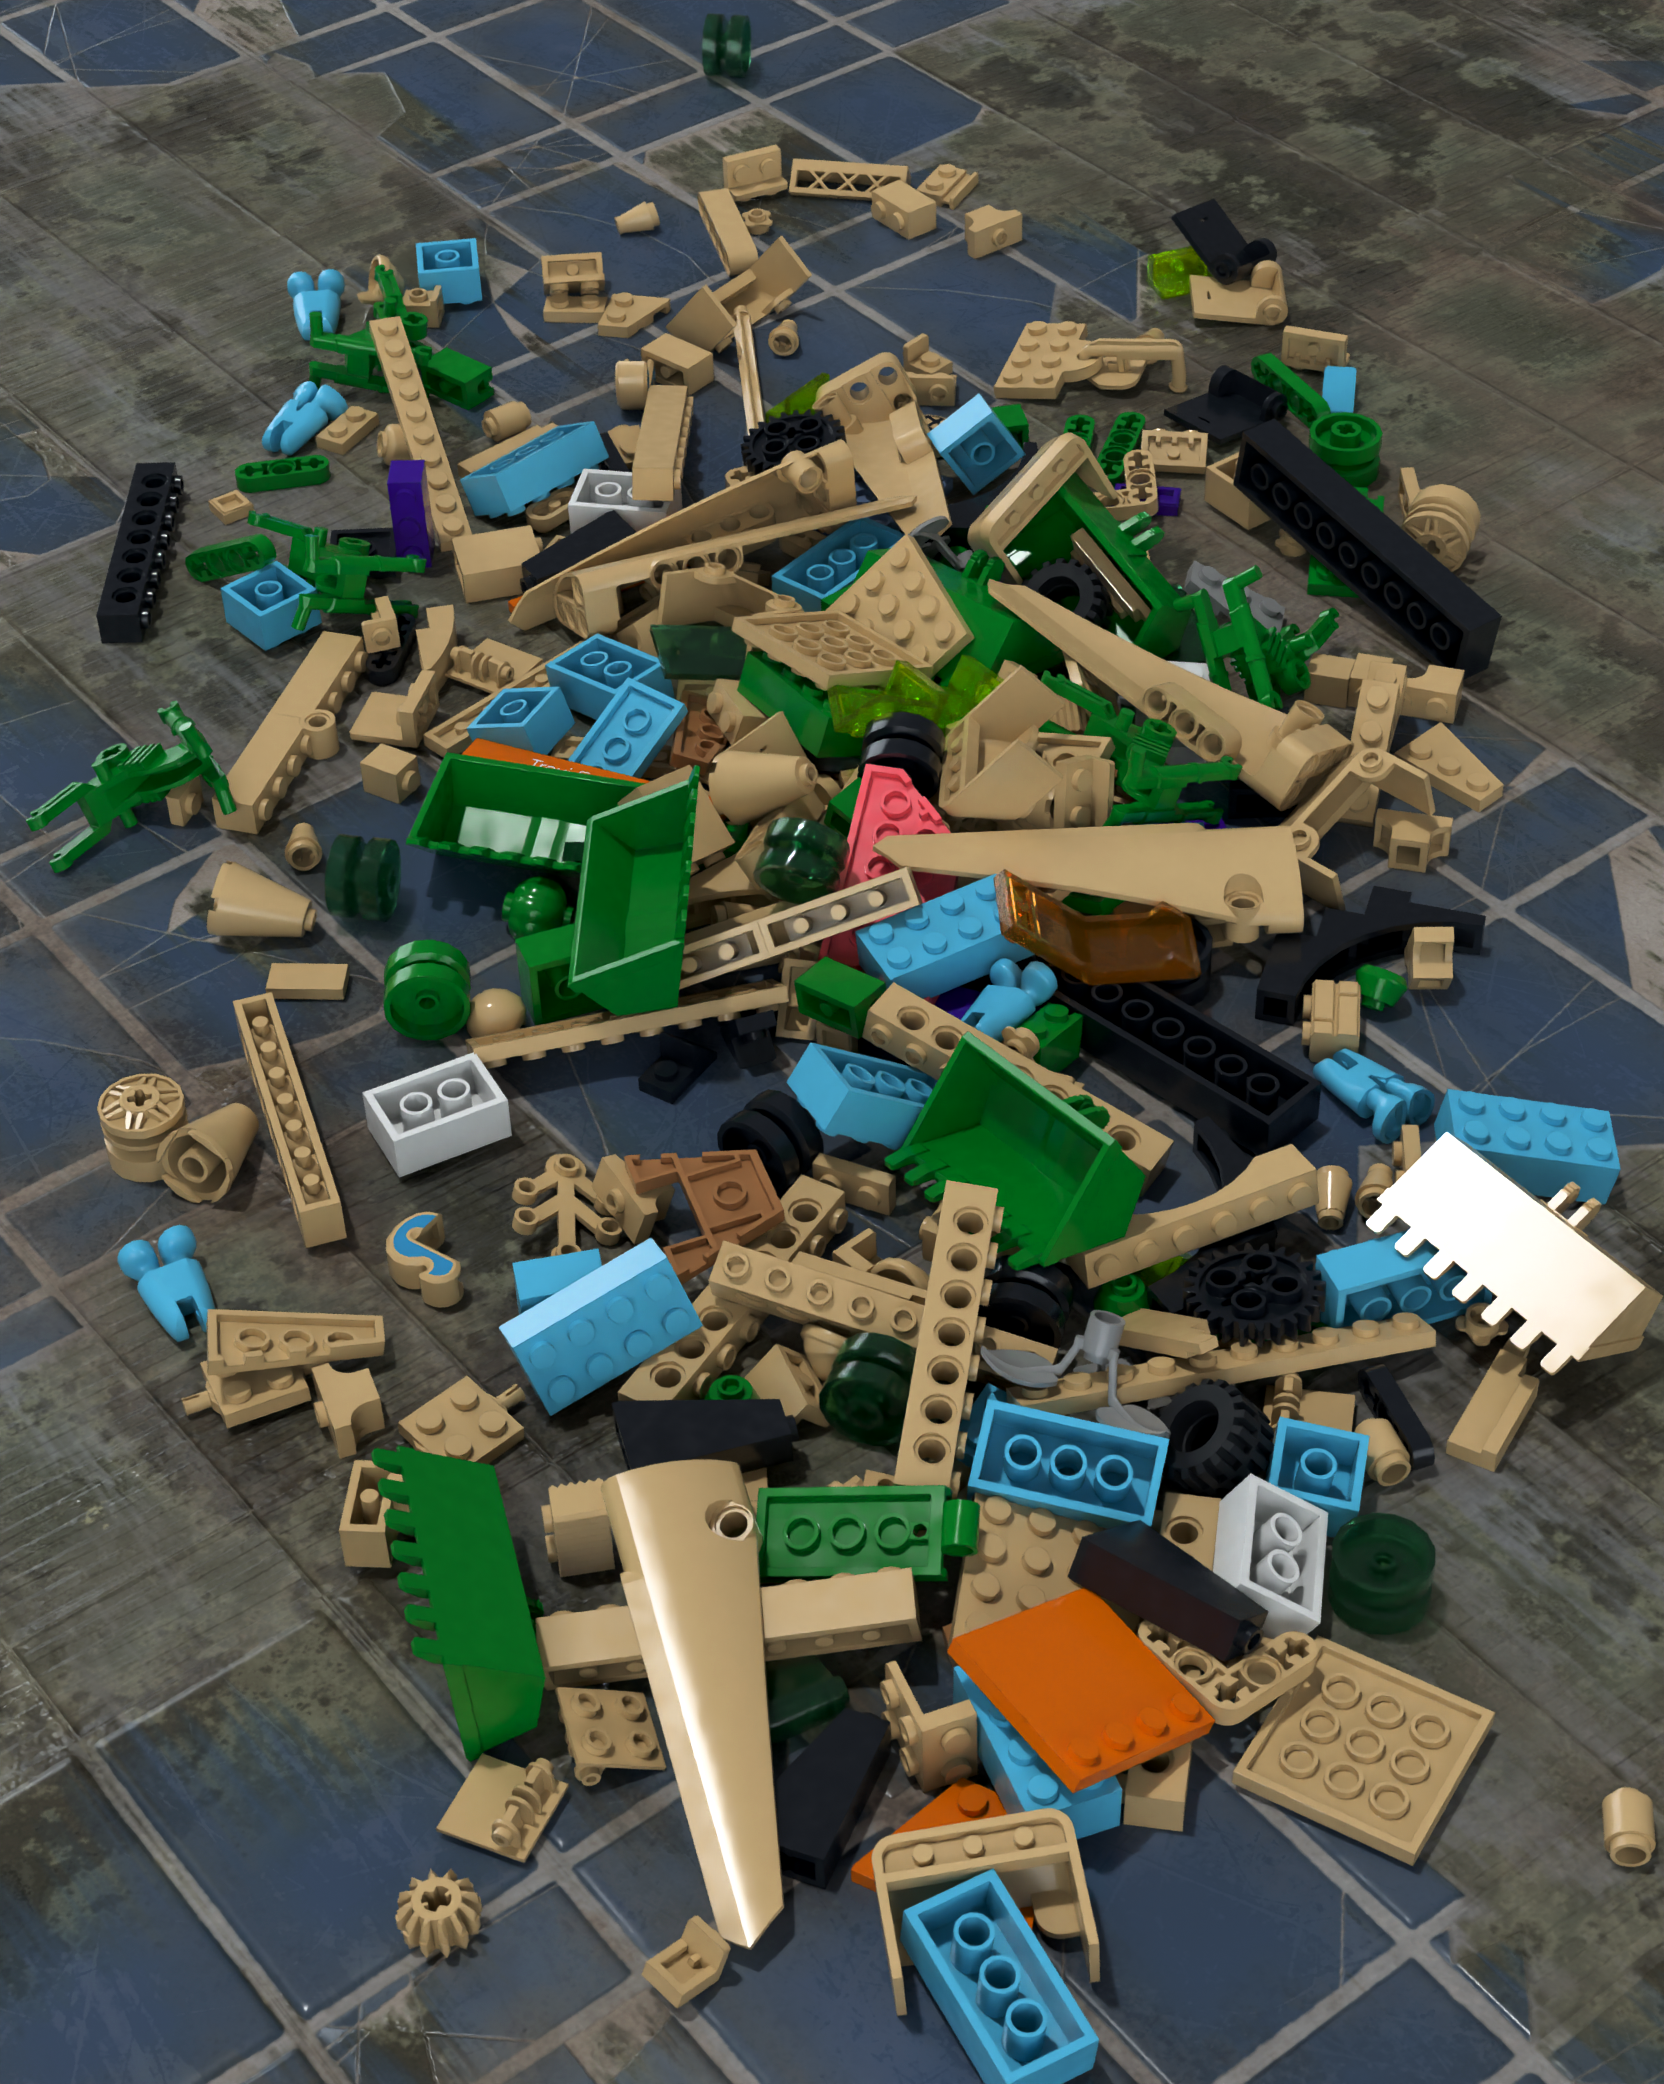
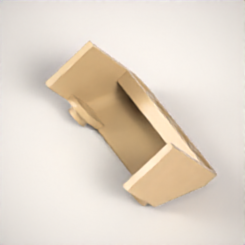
[665,236,812,353]
[967,432,1118,585]
[657,562,804,660]
[939,665,1065,820]
[1279,748,1436,911]
[872,1808,1100,2016]

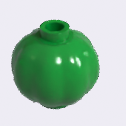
[502,876,575,939]

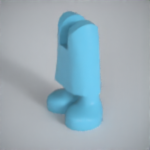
[287,269,345,341]
[262,381,348,456]
[961,958,1058,1043]
[1313,1048,1435,1144]
[117,1225,215,1342]

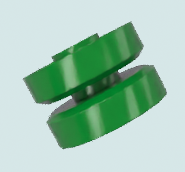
[1308,412,1383,487]
[383,939,471,1041]

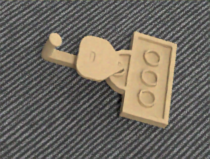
[994,321,1187,399]

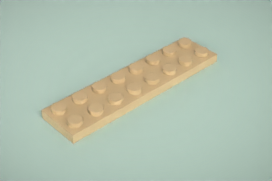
[465,979,789,1069]

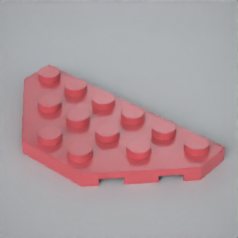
[818,764,959,971]

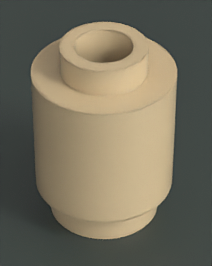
[481,401,531,442]
[1354,1418,1411,1486]
[1602,1787,1656,1867]

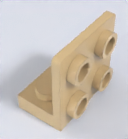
[350,670,440,748]

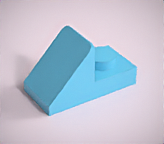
[1322,366,1357,413]

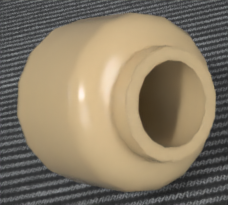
[377,424,411,466]

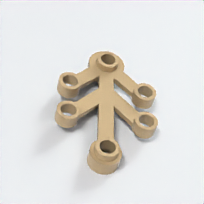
[512,1154,622,1256]

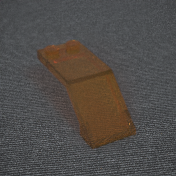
[993,869,1202,985]

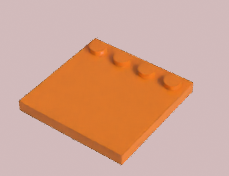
[947,1587,1216,1793]

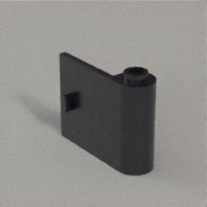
[1171,199,1277,285]
[1164,365,1288,445]

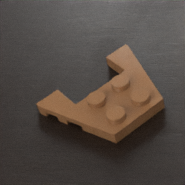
[624,1149,785,1284]

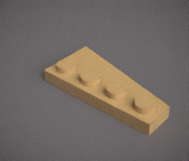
[206,1309,385,1376]

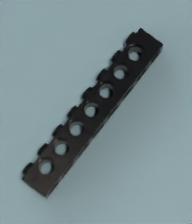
[96,462,184,643]

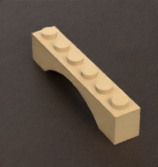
[1066,1144,1319,1289]

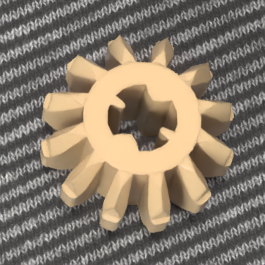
[395,1868,482,1958]

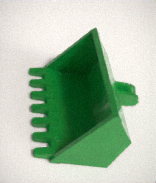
[1003,472,1192,659]
[852,548,1065,716]
[406,752,646,878]
[567,765,700,1016]
[885,1031,1146,1271]
[371,1446,546,1762]

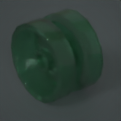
[702,13,752,78]
[753,817,850,905]
[325,834,401,922]
[819,1332,916,1446]
[1328,1513,1436,1635]

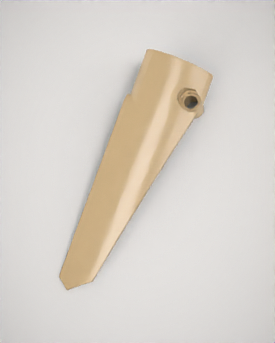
[812,352,952,536]
[508,439,857,631]
[553,495,917,639]
[988,579,1354,811]
[873,823,1304,943]
[601,1459,784,1950]

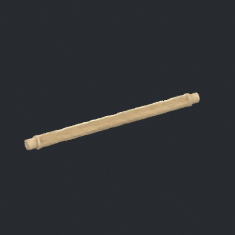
[732,305,765,435]

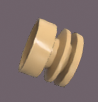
[1401,484,1481,572]
[97,1074,189,1182]

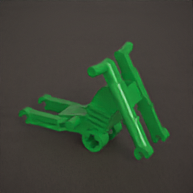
[309,265,432,398]
[247,511,426,631]
[1173,565,1339,710]
[1038,670,1243,827]
[25,701,237,873]

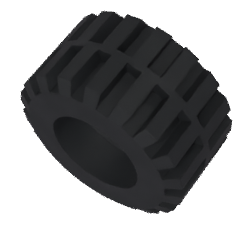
[1021,558,1113,629]
[1158,1379,1274,1500]

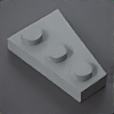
[1184,561,1285,633]

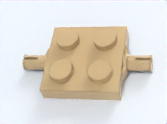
[181,1361,329,1429]
[398,1376,526,1464]

